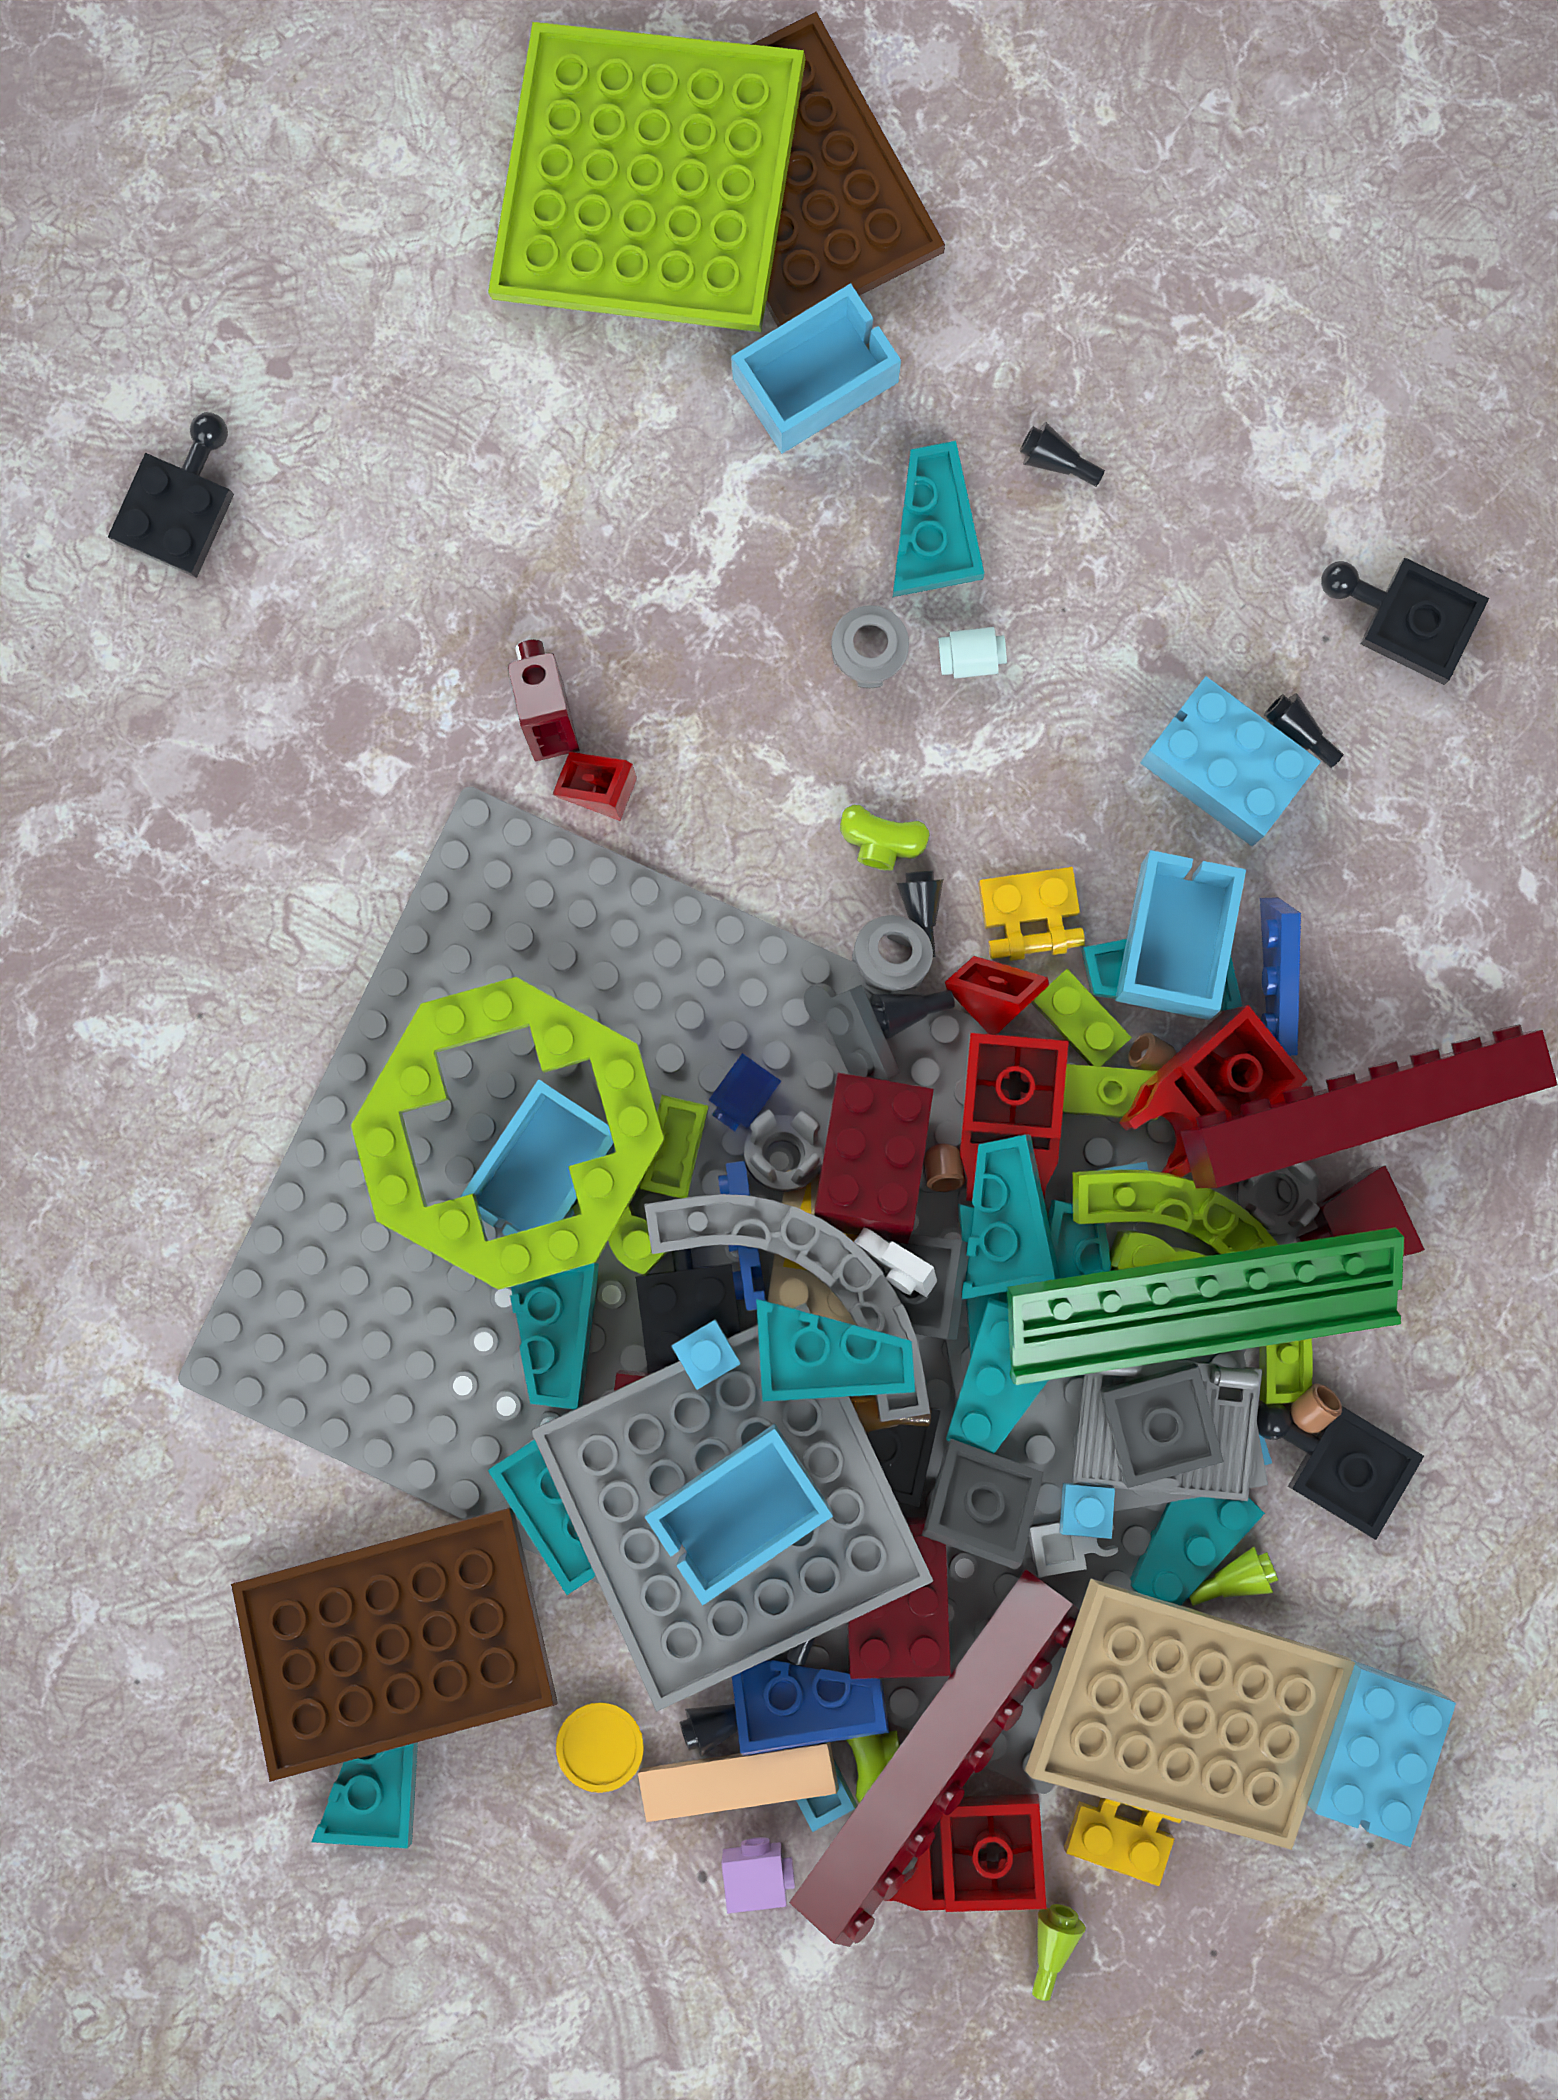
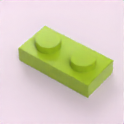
[1031,969,1132,1067]

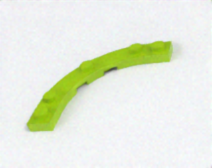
[1073,1169,1313,1404]

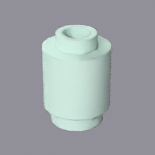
[938,627,1007,679]

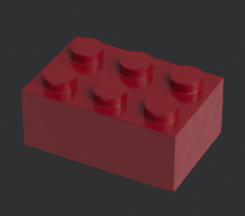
[814,1072,934,1244]
[847,1517,951,1679]

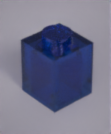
[708,1053,782,1132]

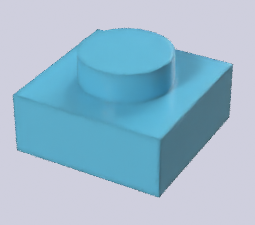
[672,1319,741,1390]
[1059,1483,1115,1539]
[796,1760,858,1832]

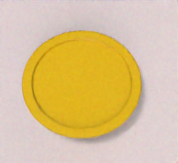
[556,1703,644,1793]

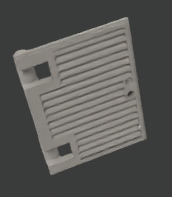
[1072,1360,1262,1501]

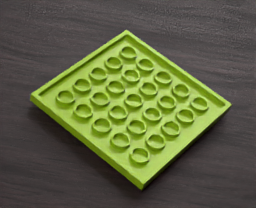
[488,22,806,332]

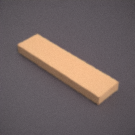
[638,1742,839,1822]

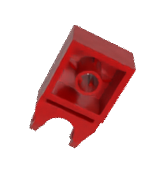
[1119,1005,1308,1177]
[960,1033,1069,1202]
[885,1794,1047,1912]

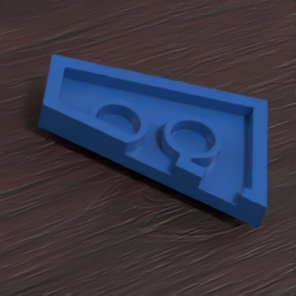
[1260,897,1301,1056]
[718,1161,767,1311]
[732,1660,889,1756]

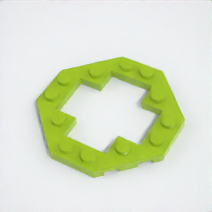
[351,977,665,1290]

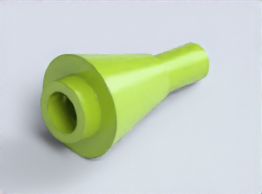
[1189,1546,1279,1606]
[1032,1904,1086,2001]

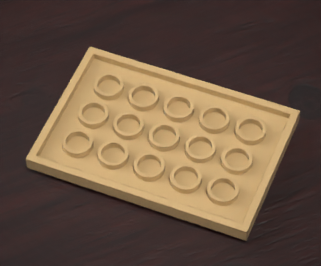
[1025,1579,1355,1850]

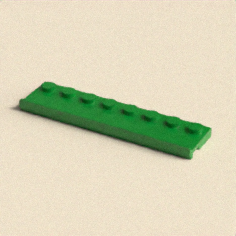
[1007,1227,1404,1385]

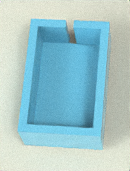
[731,283,901,454]
[1140,676,1321,846]
[1115,850,1246,1020]
[460,1079,615,1236]
[645,1424,833,1606]
[1307,1660,1456,1847]

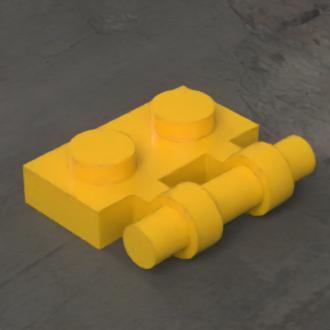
[978,867,1085,961]
[1064,1797,1182,1887]

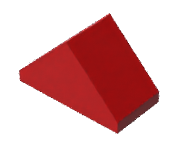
[552,752,637,821]
[945,956,1050,1035]

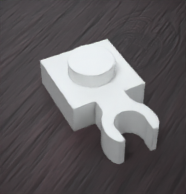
[854,1227,937,1297]
[1029,1521,1118,1577]

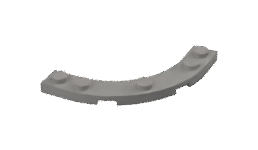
[644,1194,930,1422]

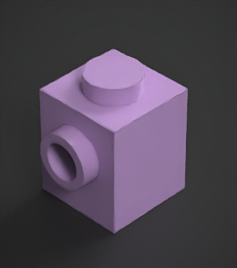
[722,1837,795,1914]

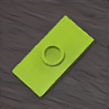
[1063,1064,1158,1121]
[639,1095,709,1199]

